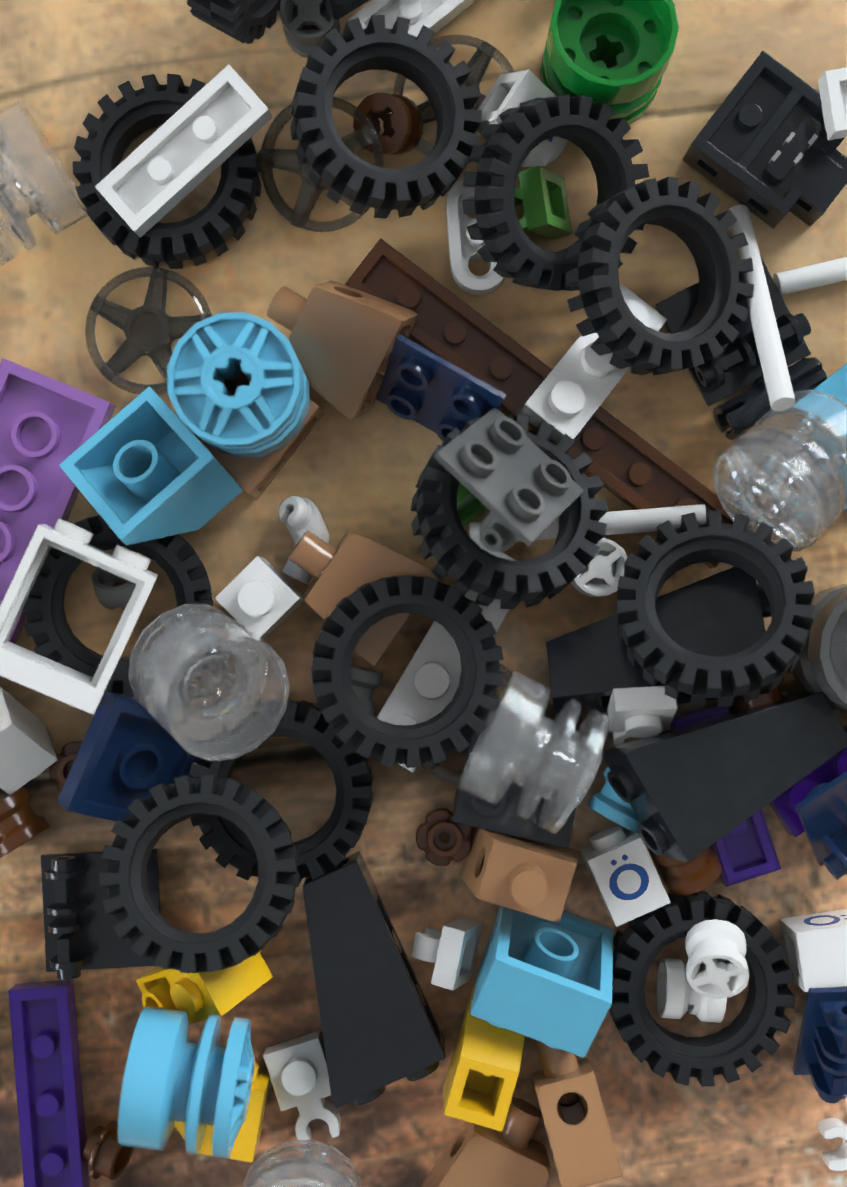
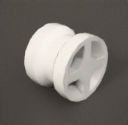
[570,538,628,597]
[685,919,749,999]

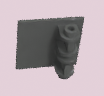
[433,407,584,552]

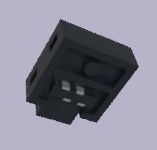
[682,51,847,229]

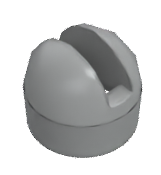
[92,567,136,610]

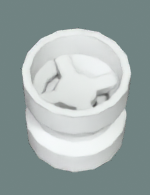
[656,958,727,1023]

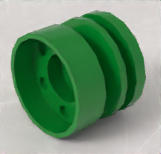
[539,0,679,125]

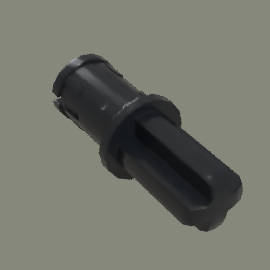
[713,357,827,440]

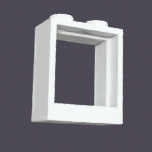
[0,518,158,715]

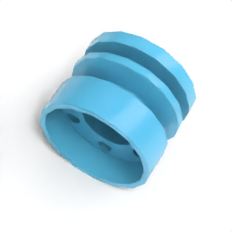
[167,312,310,458]
[118,1006,255,1159]

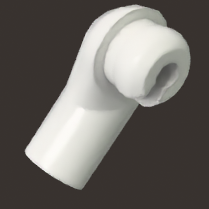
[278,496,329,584]

